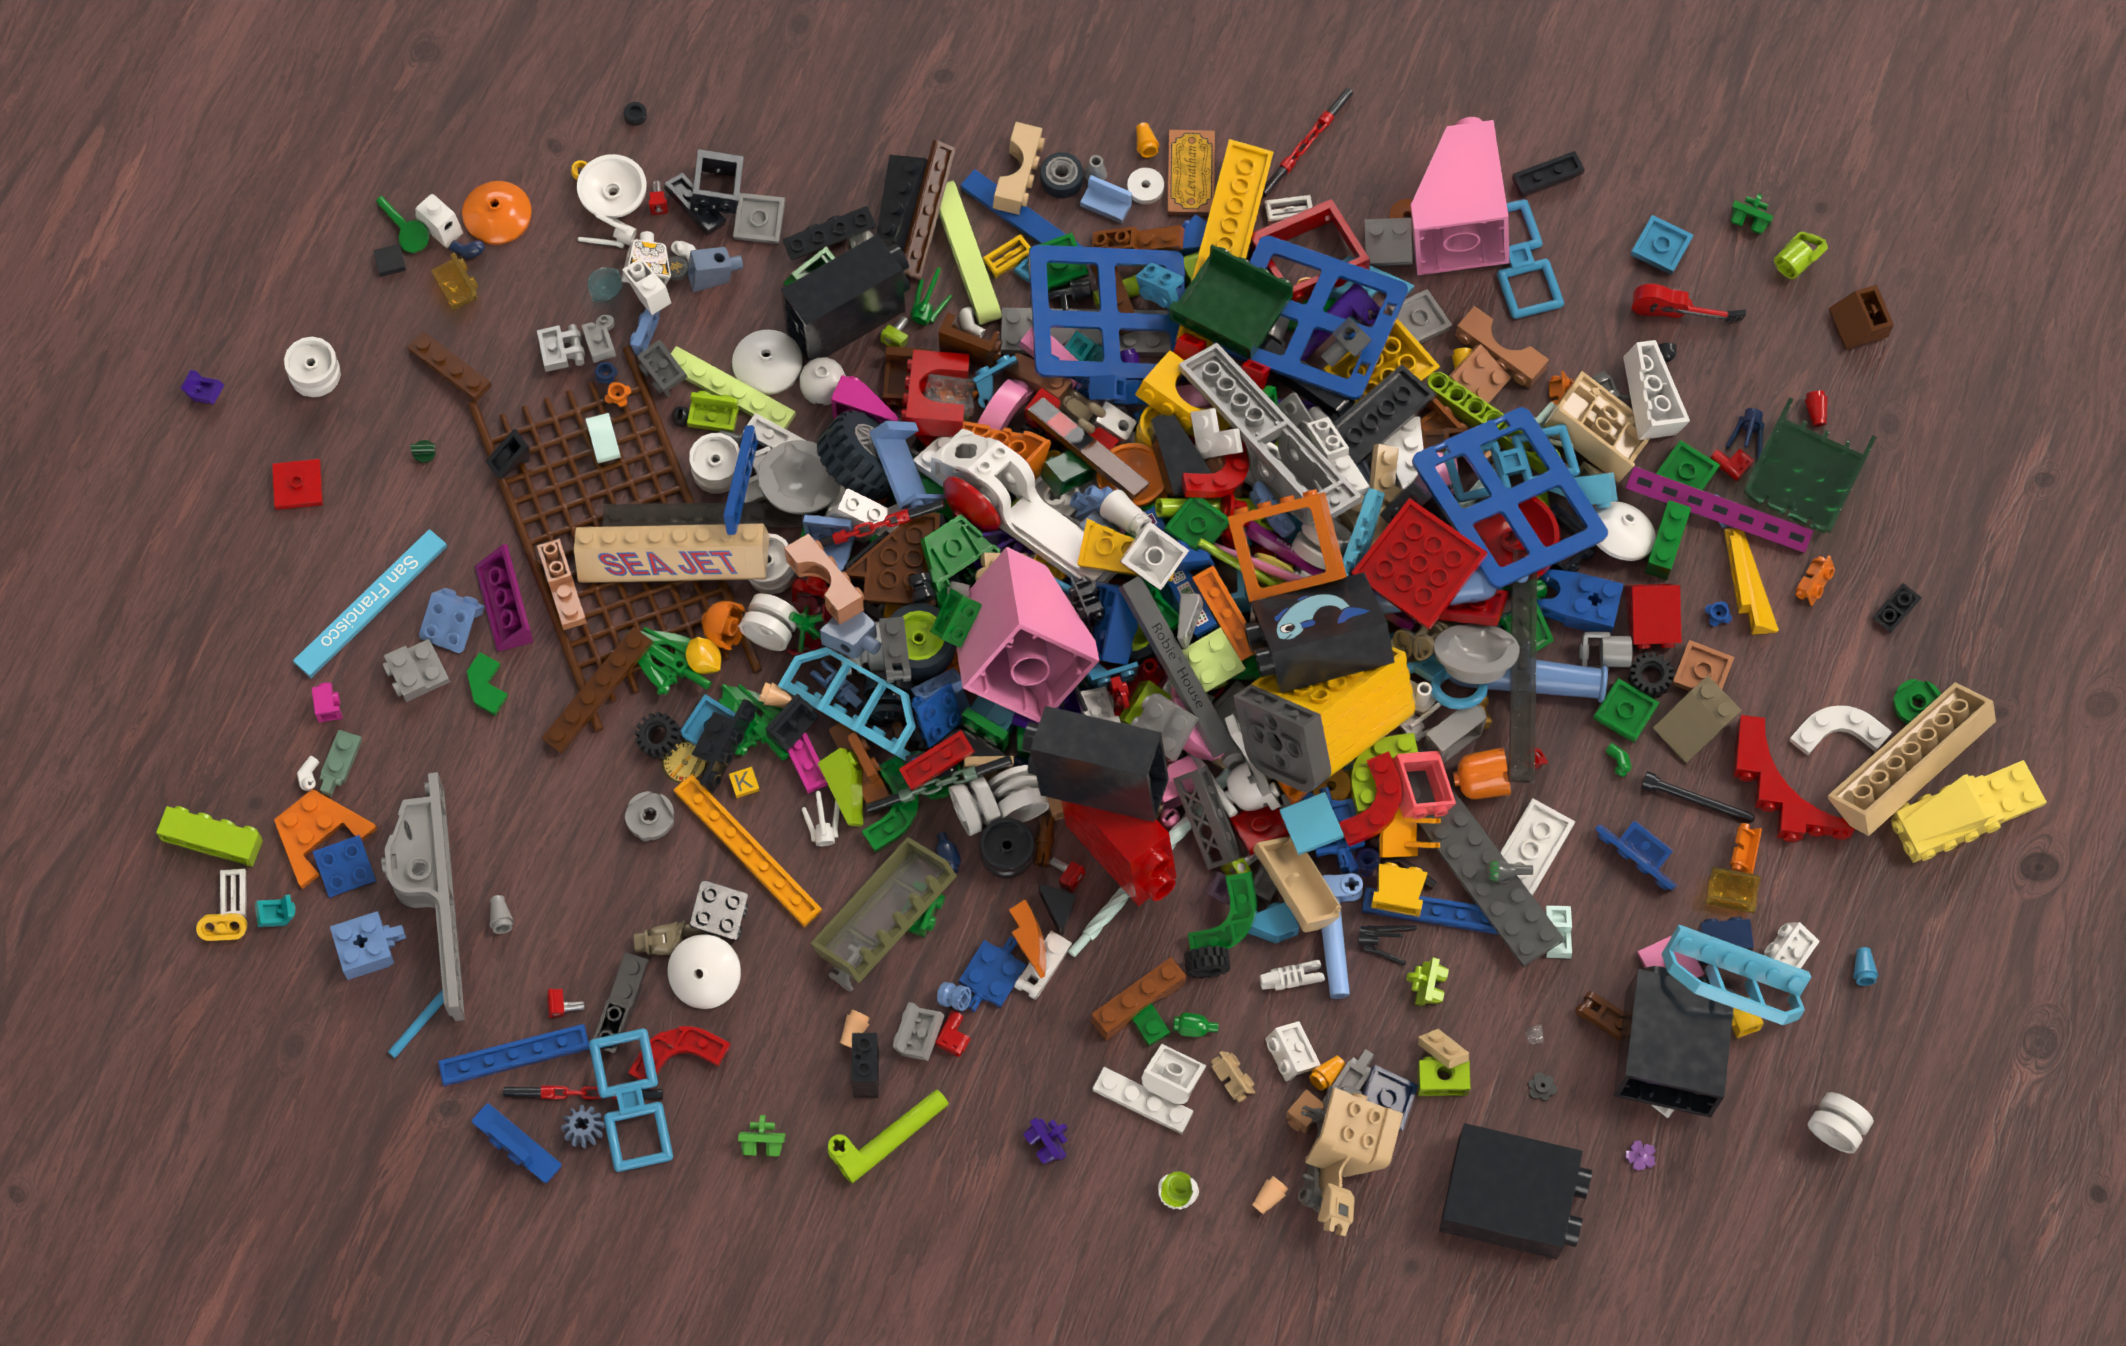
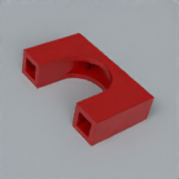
[901,350,970,437]

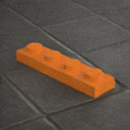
[1192,566,1254,662]

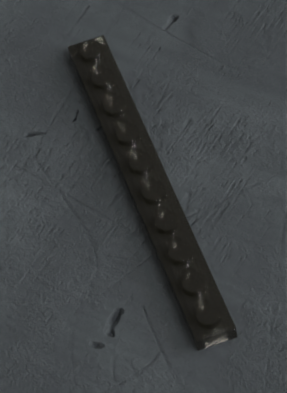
[603,502,829,528]
[1509,549,1537,783]

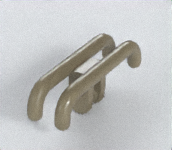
[1059,389,1106,434]

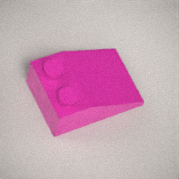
[831,375,899,423]

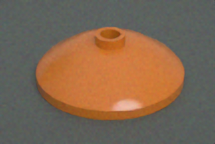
[462,181,532,245]
[1097,443,1165,507]

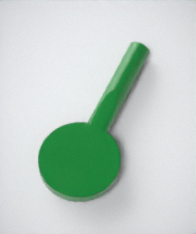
[376,196,429,253]

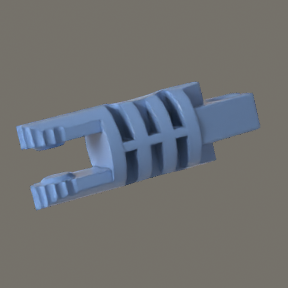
[1249,482,1296,538]
[810,659,864,711]

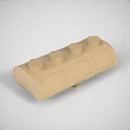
[1253,836,1342,932]

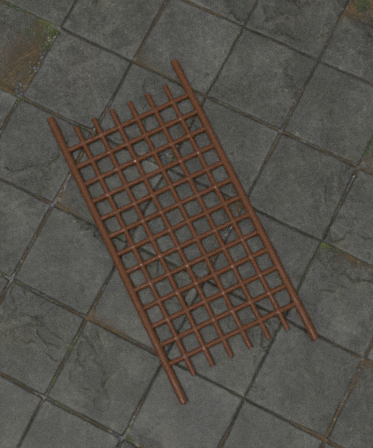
[468,345,762,732]

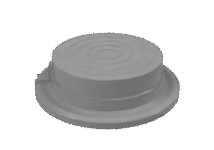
[758,440,841,514]
[1434,623,1519,684]

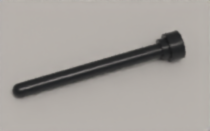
[1641,771,1755,823]

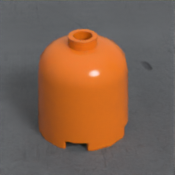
[1453,748,1511,799]

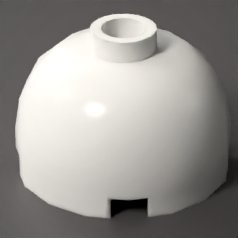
[800,357,846,405]
[1225,761,1268,811]

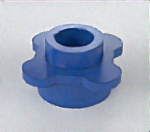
[1705,601,1732,627]

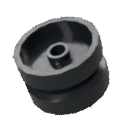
[980,818,1034,879]

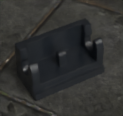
[765,693,819,752]

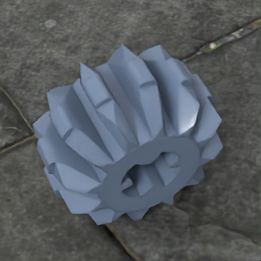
[561,1105,605,1149]

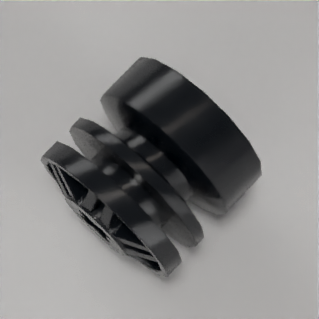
[863,671,915,727]

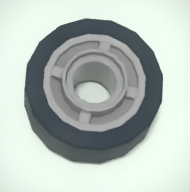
[1040,152,1083,198]

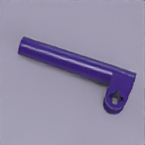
[1301,283,1381,362]

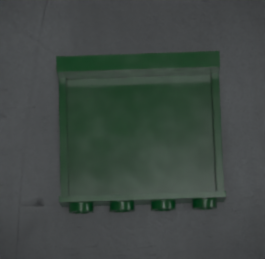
[1169,244,1293,359]

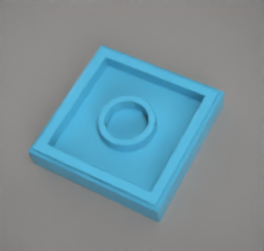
[1280,792,1344,856]

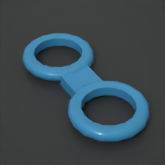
[1389,632,1488,710]

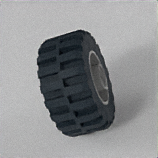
[817,411,892,501]

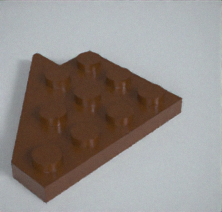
[845,513,940,606]

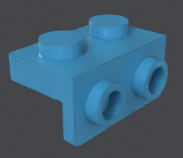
[1136,263,1184,309]

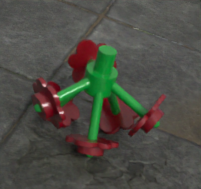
[787,595,833,658]

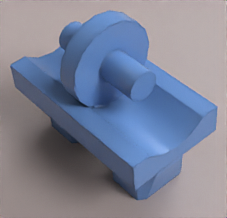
[1070,485,1113,521]

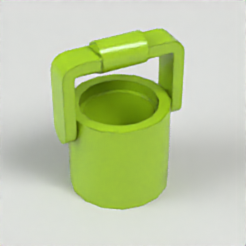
[1774,232,1828,280]

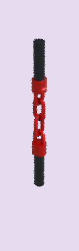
[1262,88,1353,197]
[815,499,945,548]
[503,1085,663,1100]

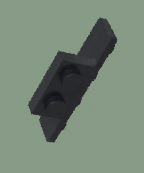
[782,206,876,261]
[692,699,757,793]

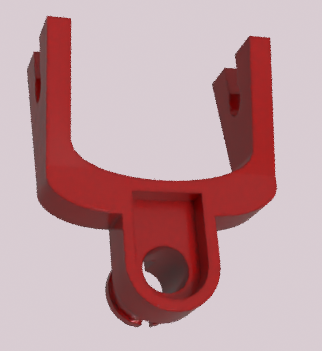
[792,576,829,603]

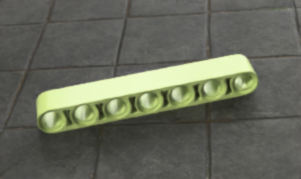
[939,180,1002,325]

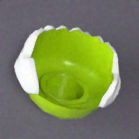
[1158,1171,1199,1210]

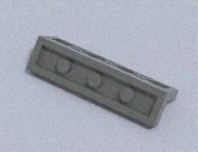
[1173,765,1242,870]

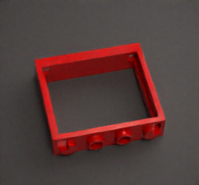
[1249,199,1370,304]

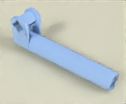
[1321,873,1363,999]

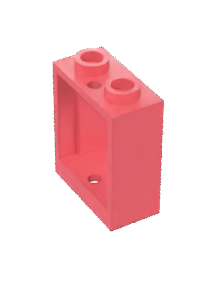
[1392,751,1456,819]

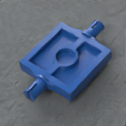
[1314,787,1365,868]
[958,937,1026,1012]

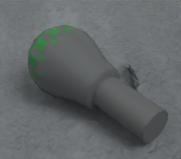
[1485,860,1533,882]

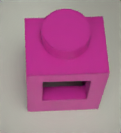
[312,683,343,723]

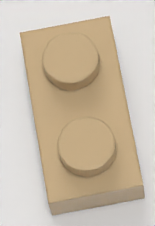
[1418,1029,1469,1069]

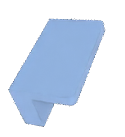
[1080,175,1132,224]

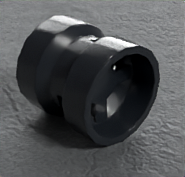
[908,572,936,603]

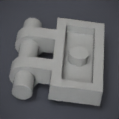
[537,324,585,372]

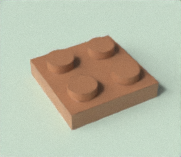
[1449,344,1511,403]
[1672,640,1735,691]

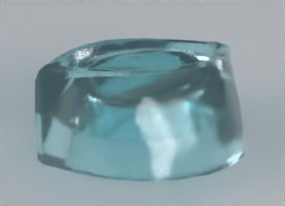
[588,267,623,303]

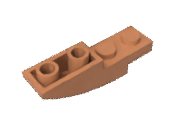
[537,539,587,630]

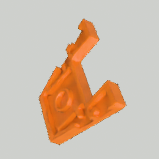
[274,789,378,889]

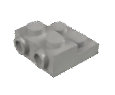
[382,639,450,702]
[1131,694,1199,761]

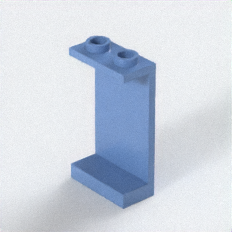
[869,421,946,509]

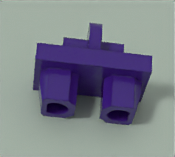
[1023,1117,1068,1164]

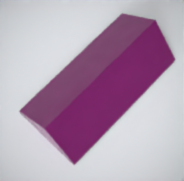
[475,544,534,651]

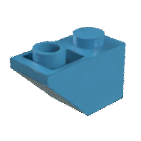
[1248,902,1299,944]

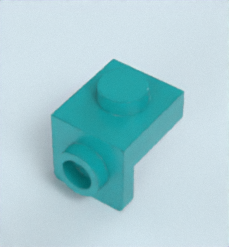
[254,895,295,927]

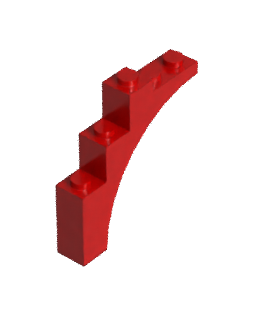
[1733,715,1855,843]

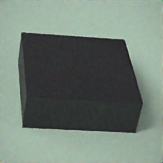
[373,244,406,277]

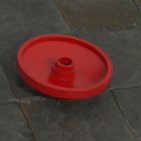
[1473,497,1560,586]

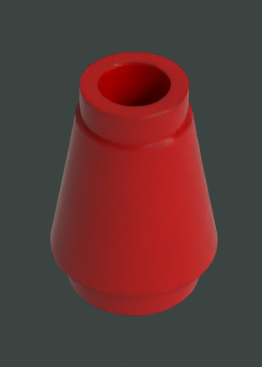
[1804,391,1828,427]

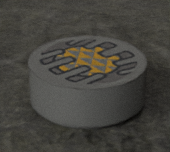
[668,257,688,281]

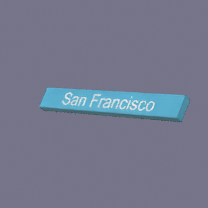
[293,529,447,678]

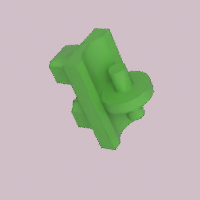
[738,1115,786,1156]

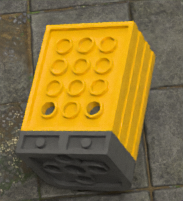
[1234,647,1415,792]

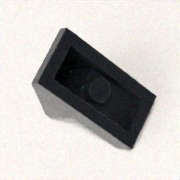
[485,429,530,479]

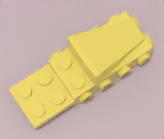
[1891,760,2046,863]

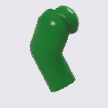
[1605,743,1632,777]

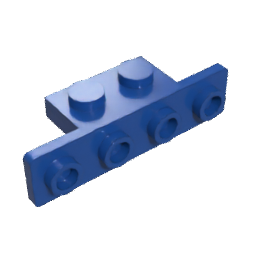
[1595,820,1678,890]
[472,1103,562,1184]

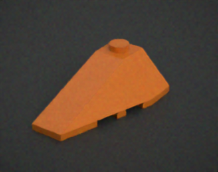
[963,421,1051,480]

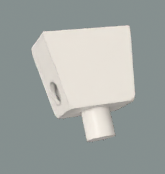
[415,194,463,248]
[1090,401,1136,446]

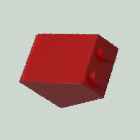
[1625,583,1682,649]

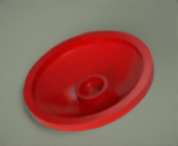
[943,476,1001,532]

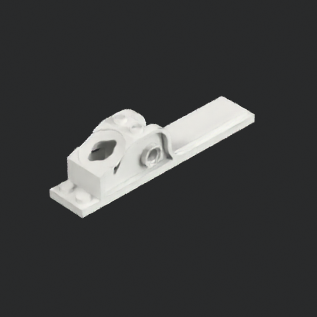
[913,429,1117,593]

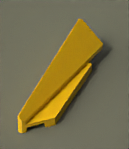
[1724,527,1778,635]

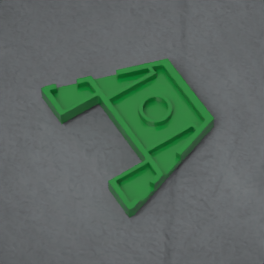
[920,514,1001,610]

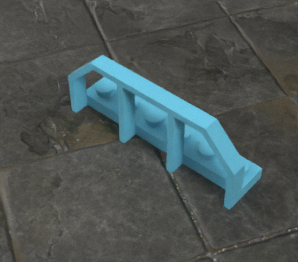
[778,647,916,761]
[1661,924,1811,1025]

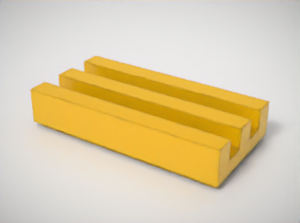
[983,234,1031,278]

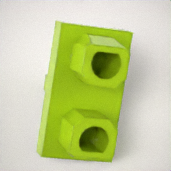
[1406,957,1449,1006]

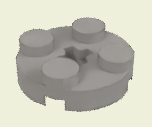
[625,791,674,842]

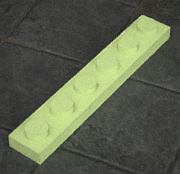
[671,346,796,429]

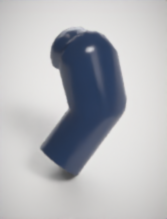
[449,240,485,260]

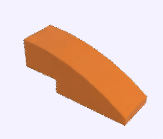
[1009,900,1046,978]

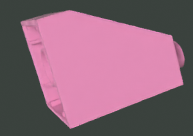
[1411,117,1510,276]
[956,547,1099,723]

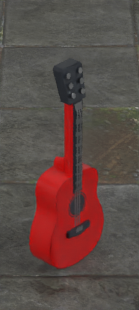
[1632,284,1746,322]

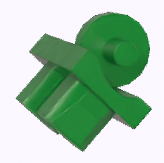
[1731,193,1773,235]

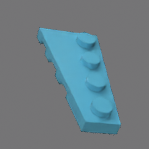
[1343,488,1385,577]

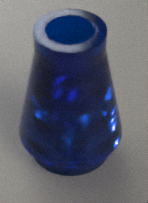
[1356,848,1380,877]

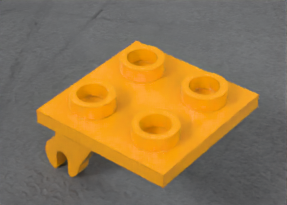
[1379,807,1441,857]

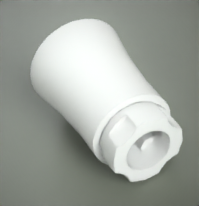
[1100,490,1152,537]

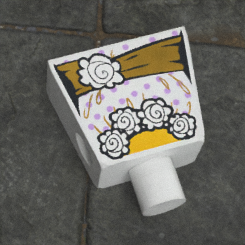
[622,231,671,286]

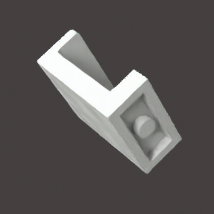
[824,489,889,543]

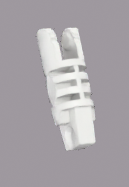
[1260,960,1325,990]

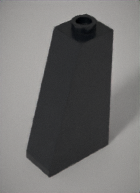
[1147,415,1212,498]

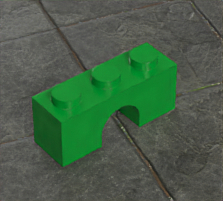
[1645,500,1691,580]

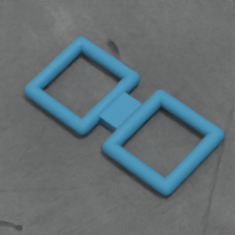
[1497,199,1564,319]
[1443,424,1580,503]
[589,1028,673,1172]

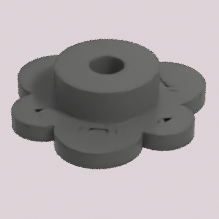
[1528,1072,1557,1101]

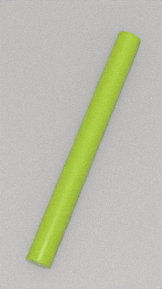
[1196,538,1280,586]

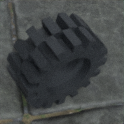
[1628,652,1674,699]
[635,712,682,759]
[1184,946,1231,979]

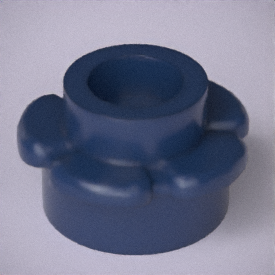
[594,362,618,384]

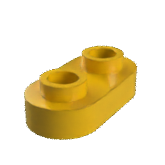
[196,913,247,941]

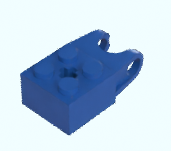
[1536,569,1624,636]

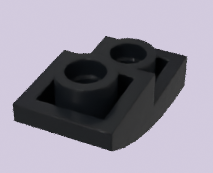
[1872,583,1922,633]

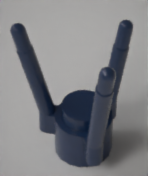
[1726,408,1765,463]

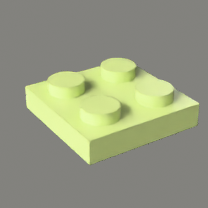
[1182,627,1245,693]

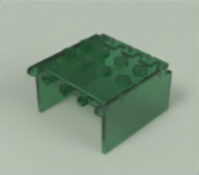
[1744,397,1877,534]

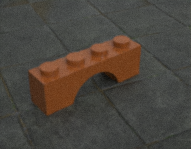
[1091,957,1186,1041]

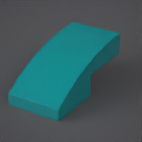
[1065,330,1103,362]

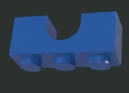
[1088,375,1149,407]

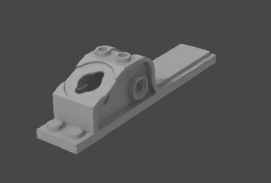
[1179,343,1362,525]
[381,772,465,1022]

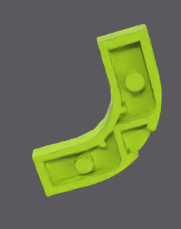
[1351,732,1418,815]

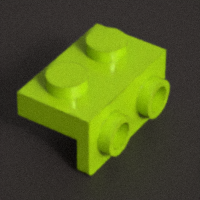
[687,391,739,433]

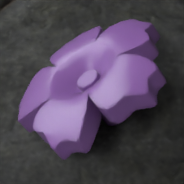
[1625,1140,1656,1171]

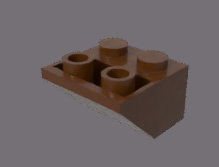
[1828,285,1894,350]

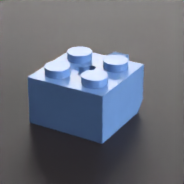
[330,911,406,980]

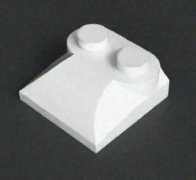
[1120,522,1189,590]
[1141,1044,1206,1104]

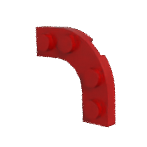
[1181,442,1249,498]
[1339,751,1403,847]
[628,1026,731,1080]

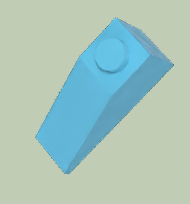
[1549,472,1617,508]

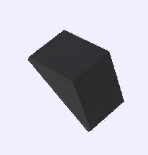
[1039,884,1076,936]

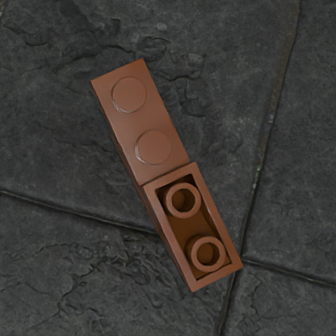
[1091,225,1185,251]

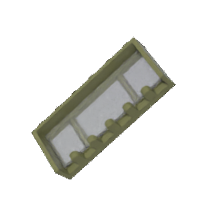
[810,837,957,983]

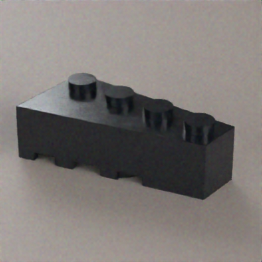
[877,155,928,251]

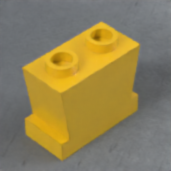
[1371,862,1428,917]

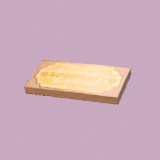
[1168,130,1215,216]

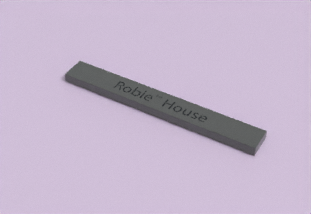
[1118,575,1235,758]

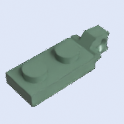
[320,730,362,797]

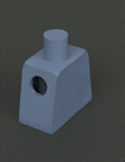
[687,247,743,292]
[820,612,882,658]

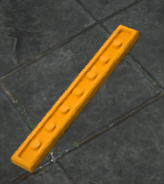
[674,774,823,928]

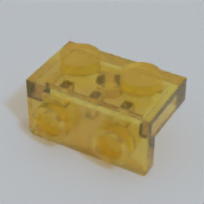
[431,253,479,311]
[1706,867,1761,913]

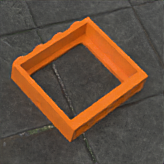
[1228,489,1347,602]

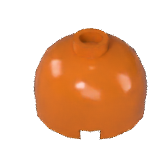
[701,601,746,650]

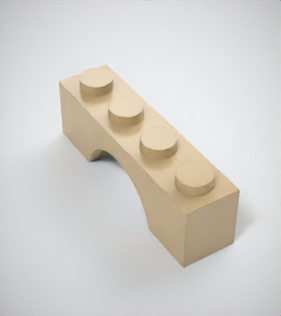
[993,122,1045,215]

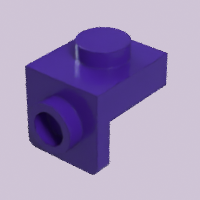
[181,370,224,405]

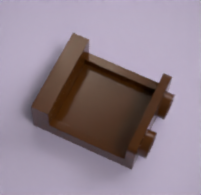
[939,312,1003,369]
[882,346,933,410]

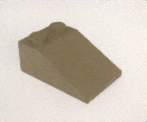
[1653,676,1742,763]

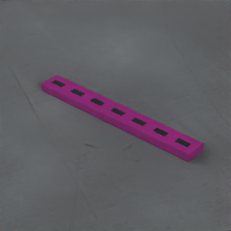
[1625,466,1813,553]

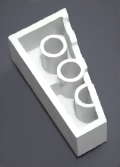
[1623,340,1690,440]
[1383,417,1424,490]

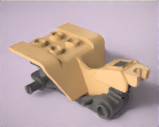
[1298,1085,1403,1236]

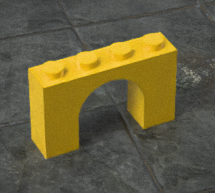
[1135,350,1231,438]

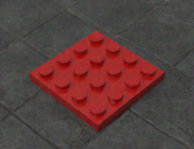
[1351,498,1488,630]

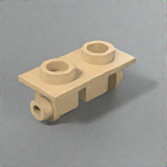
[1211,1051,1256,1103]

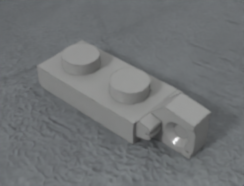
[1322,1049,1374,1103]

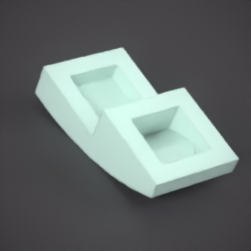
[586,413,621,463]
[1546,906,1572,959]

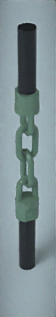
[866,755,1012,813]

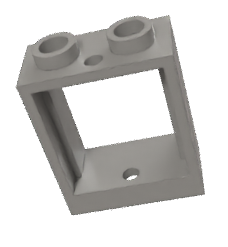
[1423,704,1487,764]

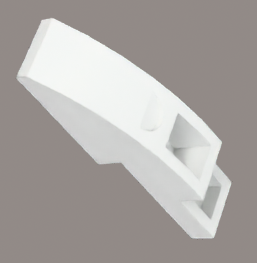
[1306,417,1370,496]

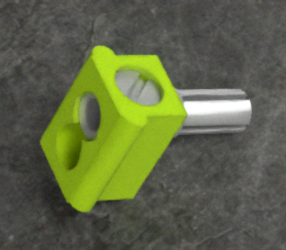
[880,316,908,347]
[1221,854,1259,876]

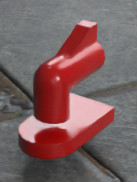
[1220,493,1250,528]

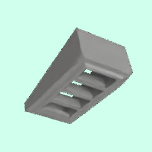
[1177,594,1204,649]

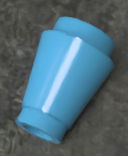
[1853,947,1878,986]

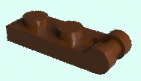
[1575,991,1624,1041]

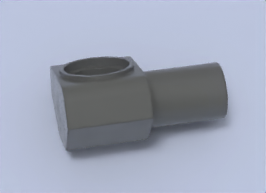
[1321,317,1373,367]

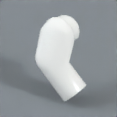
[671,241,696,262]
[959,307,985,338]
[297,756,320,791]

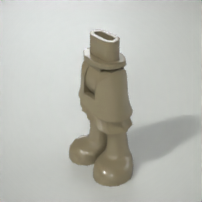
[1393,620,1461,660]
[634,920,719,956]

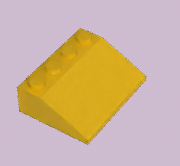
[1323,318,1440,403]

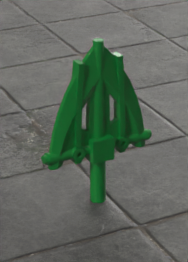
[627,627,712,696]
[718,684,789,761]

